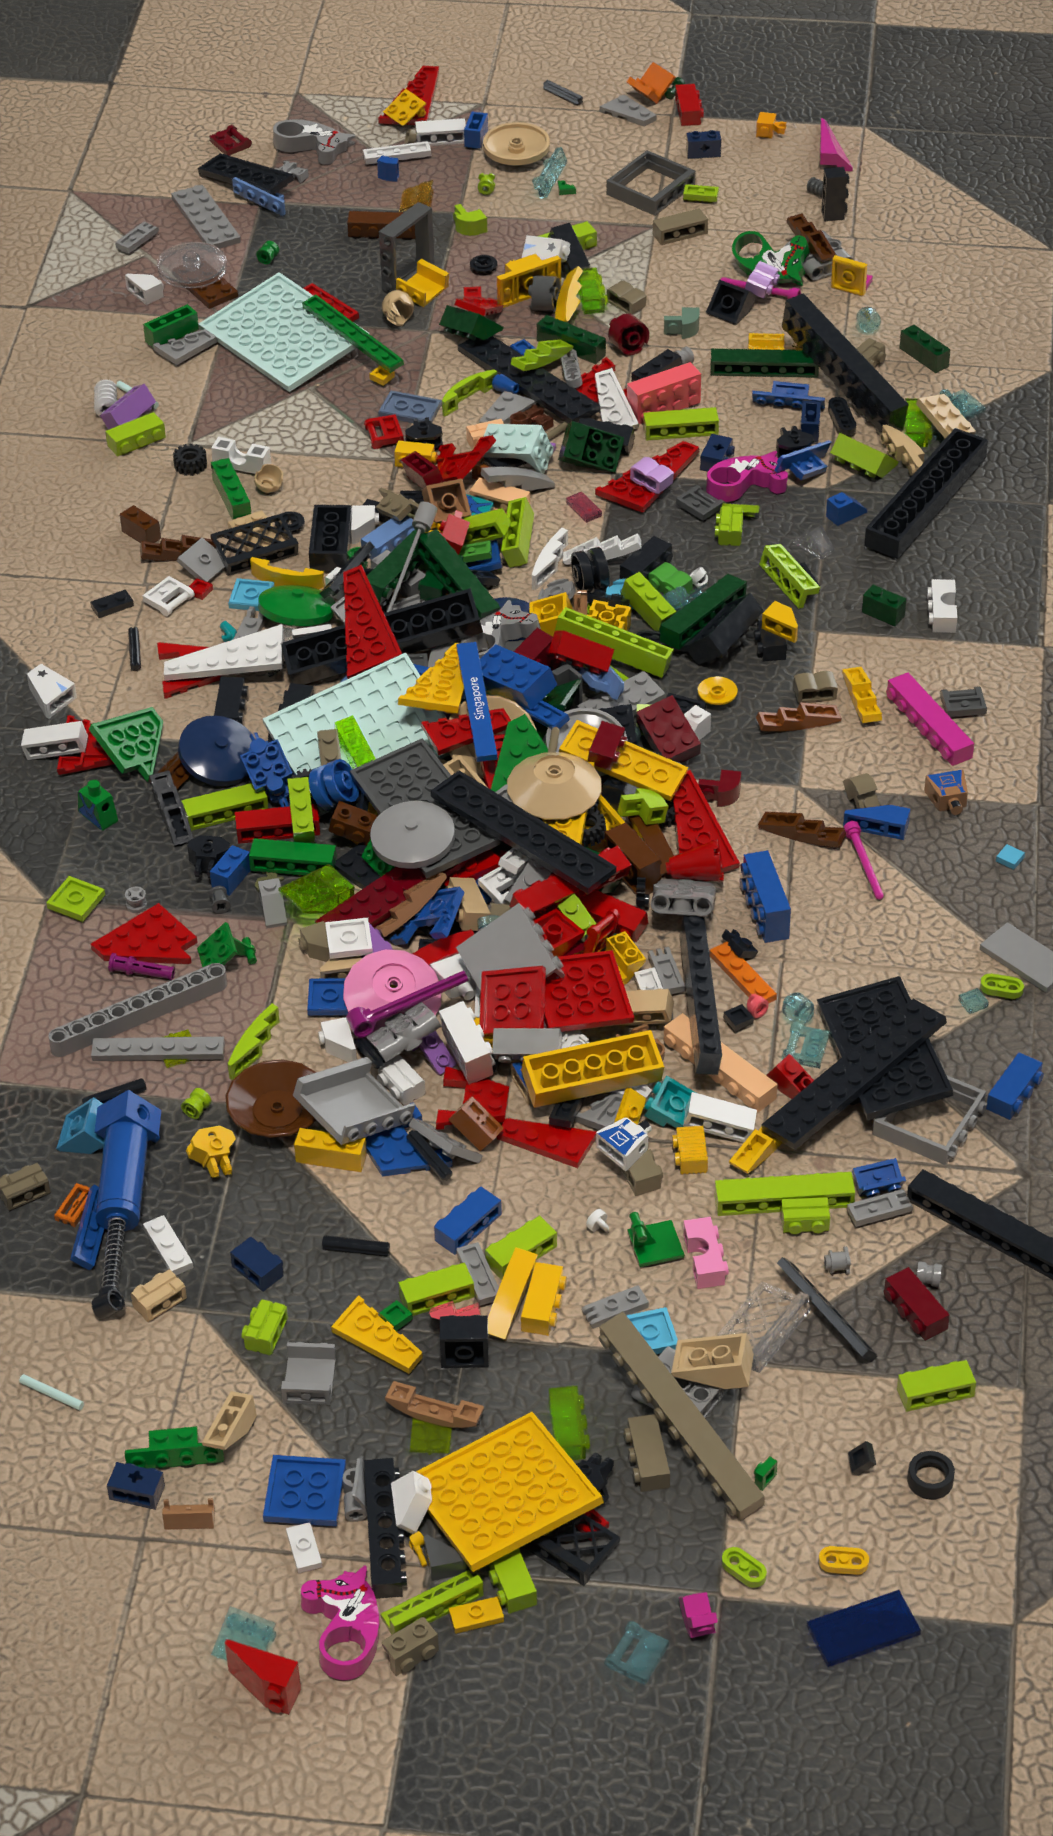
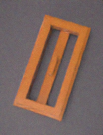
[54,1183,90,1227]

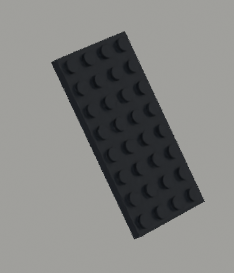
[817,976,954,1120]

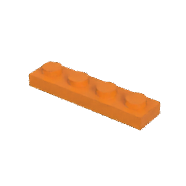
[709,942,777,1003]

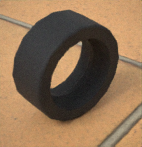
[907,1451,955,1500]

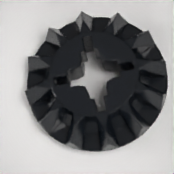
[470,255,498,274]
[275,511,305,532]

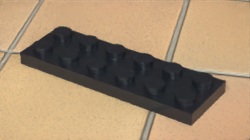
[198,153,294,195]

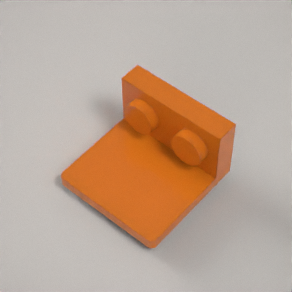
[626,62,675,104]

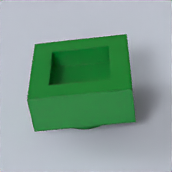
[379,1300,413,1331]
[754,1456,778,1491]

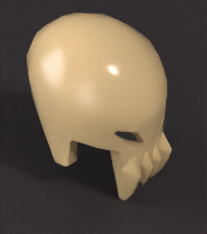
[382,290,414,326]

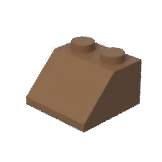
[422,479,471,523]

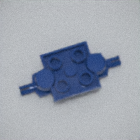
[240,732,293,807]

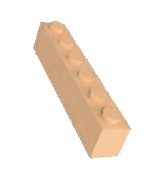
[664,1013,777,1112]

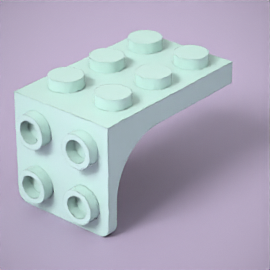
[483,424,554,474]

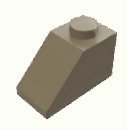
[298,921,330,962]

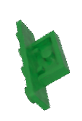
[125,1426,224,1469]

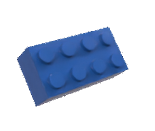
[480,644,557,711]
[740,850,791,943]

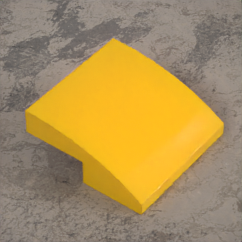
[748,333,784,350]

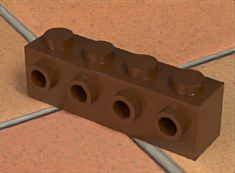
[328,801,379,845]

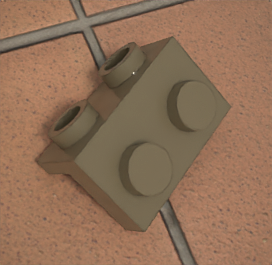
[382,1617,439,1676]

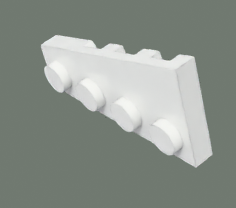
[595,368,639,429]

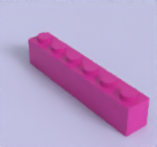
[886,672,974,766]

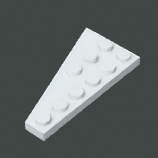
[164,624,284,681]

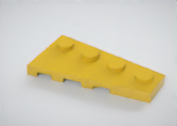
[331,1295,423,1374]

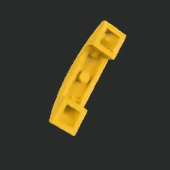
[250,557,325,589]

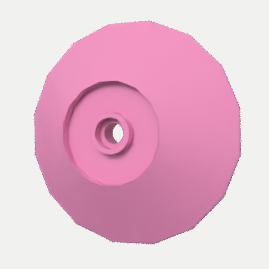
[343,949,441,1033]

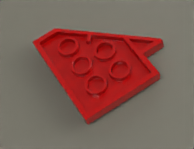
[91,903,198,964]

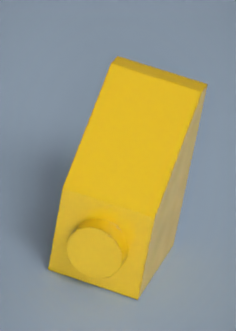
[762,601,798,643]

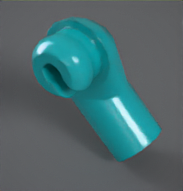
[220,621,237,642]

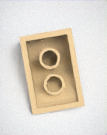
[671,1333,754,1389]

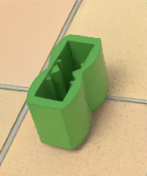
[649,562,693,601]

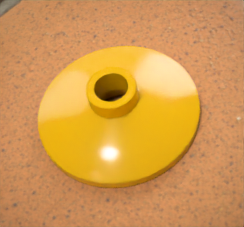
[698,677,738,705]

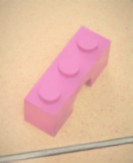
[683,1217,729,1289]

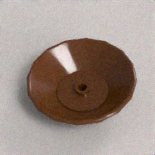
[225,1059,317,1138]

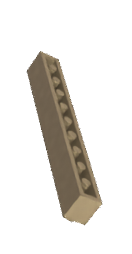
[598,1311,765,1521]

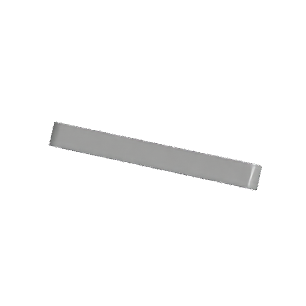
[48,963,227,1057]

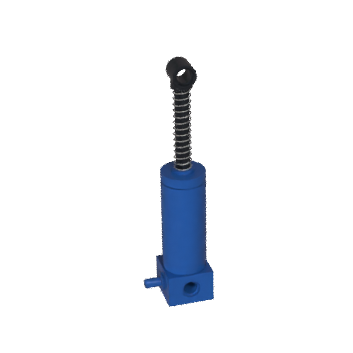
[92,1090,161,1319]

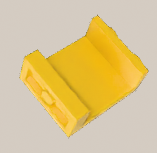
[396,259,449,307]

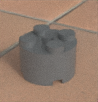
[528,276,561,312]

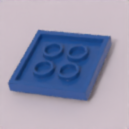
[263,1455,346,1526]

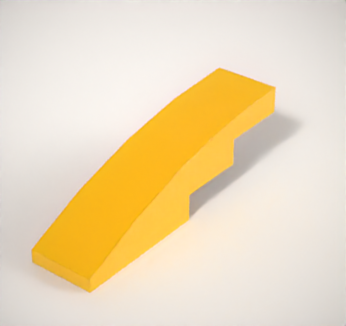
[555,266,583,322]
[842,667,882,723]
[729,1106,783,1174]
[488,1247,538,1341]

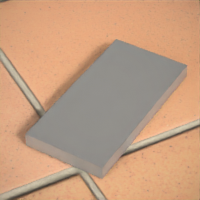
[980,922,1053,993]

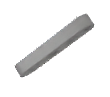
[561,349,583,388]

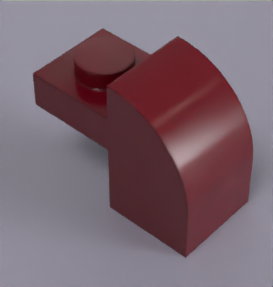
[698,770,742,807]

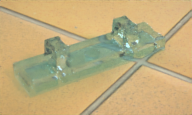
[532,147,568,199]

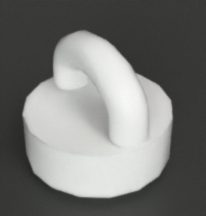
[689,567,708,588]
[586,1209,609,1232]

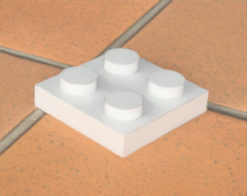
[325,918,373,959]

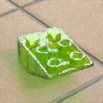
[278,864,355,914]

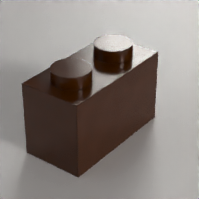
[120,505,161,543]

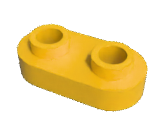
[818,1546,869,1575]

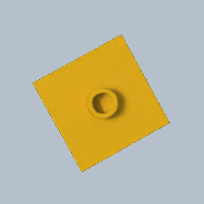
[831,255,867,296]

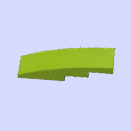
[511,339,573,371]
[228,1003,280,1080]

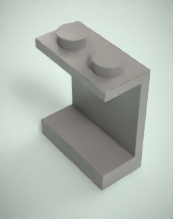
[281,1342,336,1405]

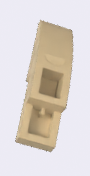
[880,425,924,475]

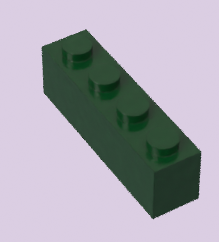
[537,315,606,364]

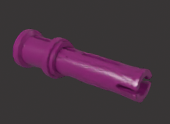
[108,953,175,980]

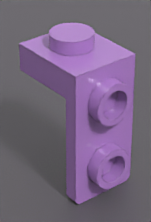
[412,1031,456,1075]

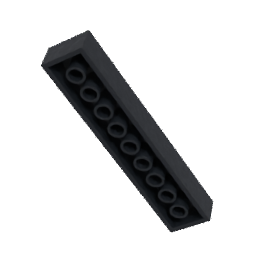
[782,293,909,433]
[864,428,988,559]
[281,588,483,685]

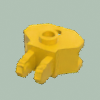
[186,1126,236,1178]

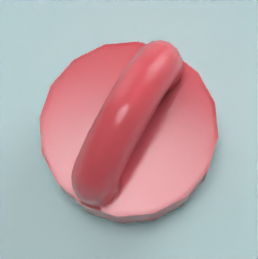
[747,994,769,1018]

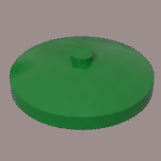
[258,585,336,626]

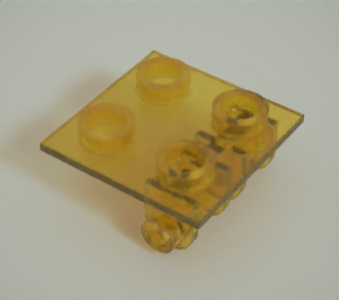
[399,180,434,212]

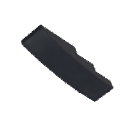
[149,770,193,847]

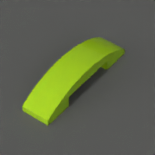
[442,370,497,417]

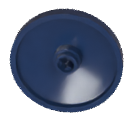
[178,716,255,786]

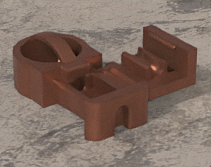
[510,405,554,431]

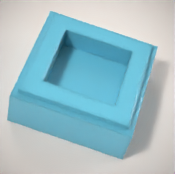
[996,844,1025,870]

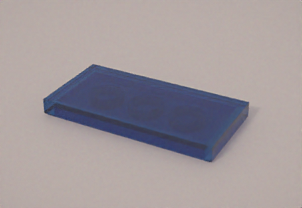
[807,1590,921,1667]

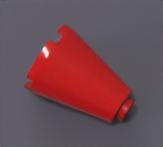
[666,840,724,882]

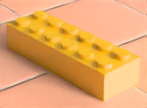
[521,1030,664,1108]

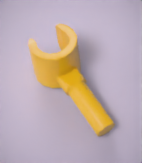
[409,1531,428,1567]

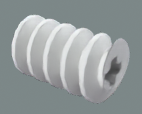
[94,380,117,417]

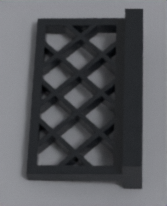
[210,514,299,576]
[522,1514,620,1586]

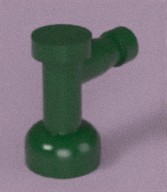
[664,77,685,99]

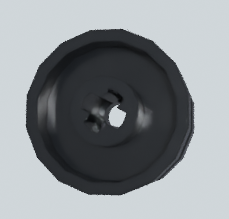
[571,547,610,592]

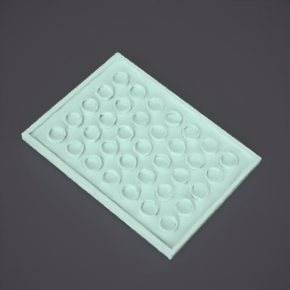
[199,272,370,392]

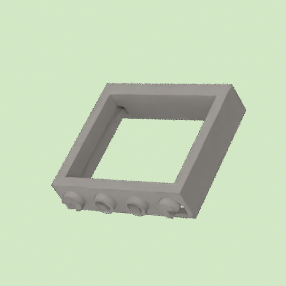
[873,1075,987,1165]

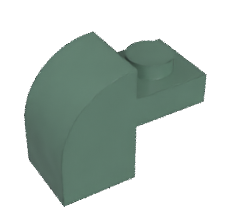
[664,307,700,339]

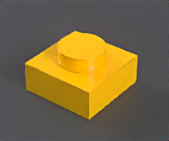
[369,366,395,386]

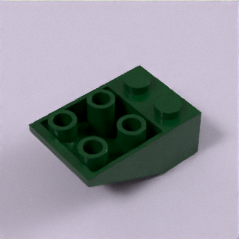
[558,421,624,473]

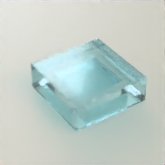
[958,988,989,1014]

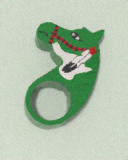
[732,231,810,287]

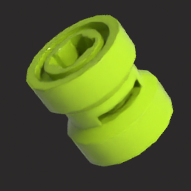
[181,1088,212,1119]

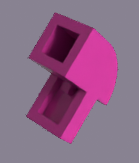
[678,1592,718,1638]

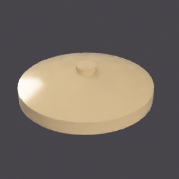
[483,122,550,165]

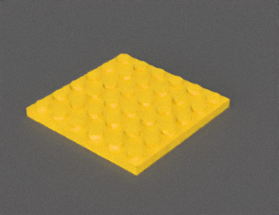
[416,1412,604,1572]

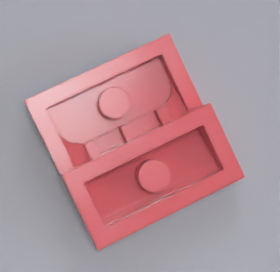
[429,1301,481,1319]

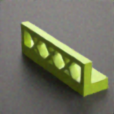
[759,544,820,609]
[381,1570,484,1635]

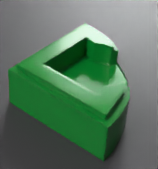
[558,180,576,195]

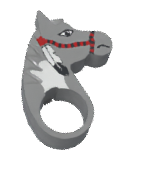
[273,119,355,165]
[461,600,541,659]

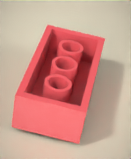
[627,362,701,424]

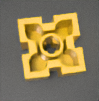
[587,600,631,631]

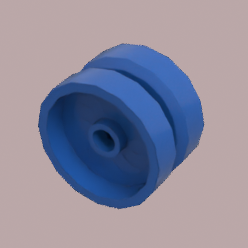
[309,759,359,811]

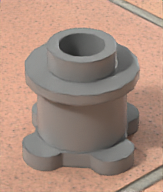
[824,1246,851,1274]

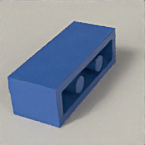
[986,1052,1044,1120]
[434,1186,502,1255]

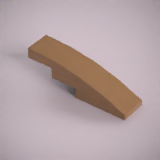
[375,872,447,937]

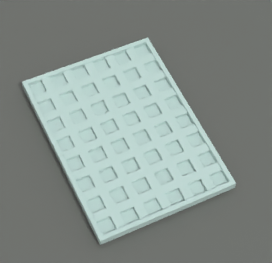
[263,653,450,817]

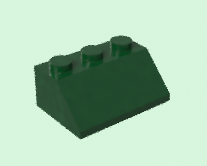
[439,305,504,341]
[532,679,581,735]

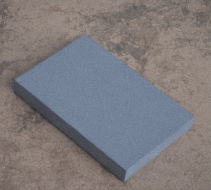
[378,390,442,423]

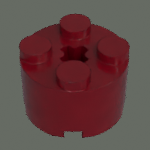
[608,314,650,355]

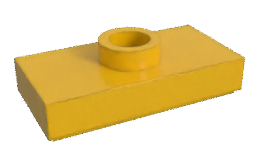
[614,1088,646,1125]
[449,1596,504,1634]

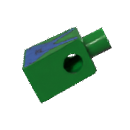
[78,780,118,831]

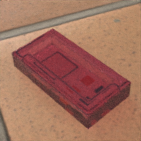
[566,491,602,523]

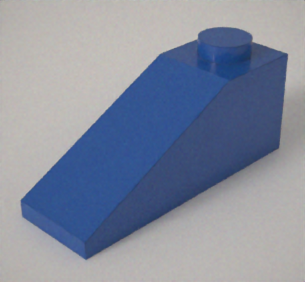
[843,805,910,840]

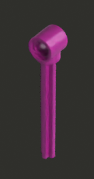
[346,970,469,1038]

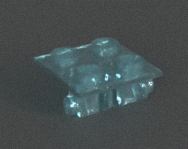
[940,389,986,418]
[662,583,707,610]
[211,1606,276,1660]

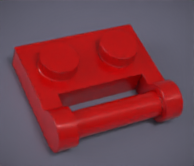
[364,414,404,449]
[583,908,620,954]

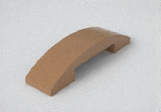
[385,1381,484,1428]

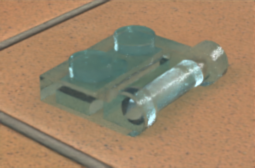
[782,1022,830,1069]
[604,1621,669,1685]

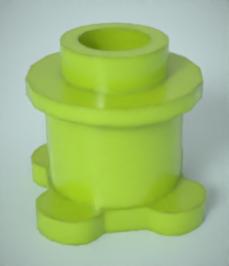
[477,173,495,195]

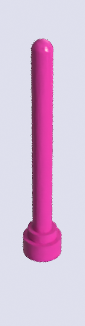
[720,277,801,299]
[843,821,884,900]

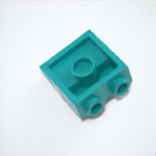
[643,1075,696,1128]

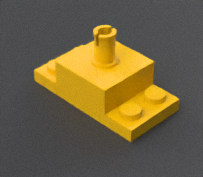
[497,254,561,308]

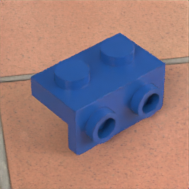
[851,1158,906,1198]

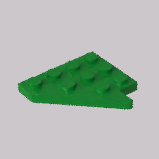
[89,707,164,782]
[491,714,548,792]

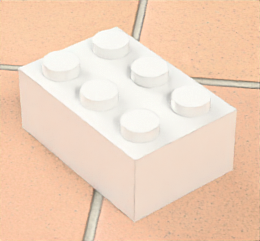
[439,1001,495,1085]

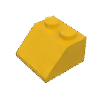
[529,592,574,637]

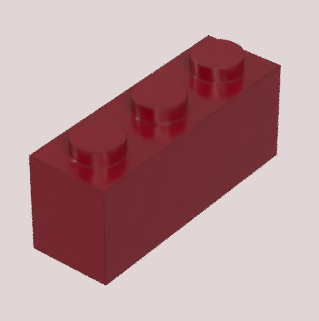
[400,451,444,489]
[884,1267,950,1341]

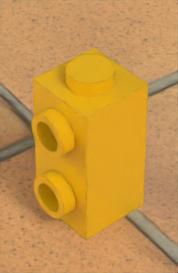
[394,440,437,467]

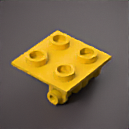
[383,89,426,127]

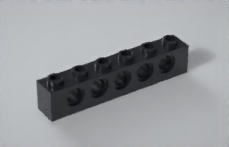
[364,1458,407,1599]

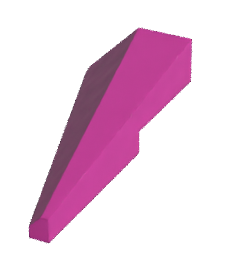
[820,118,853,171]

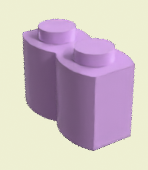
[745,261,780,299]
[630,457,674,494]

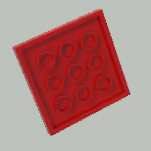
[544,950,634,1032]

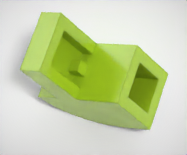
[453,204,488,236]
[617,788,668,825]

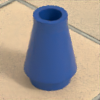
[492,374,519,394]

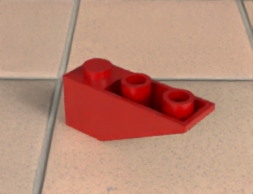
[766,1054,814,1099]

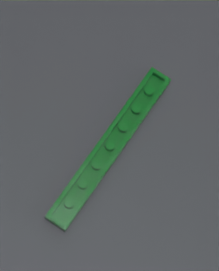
[302,295,404,373]

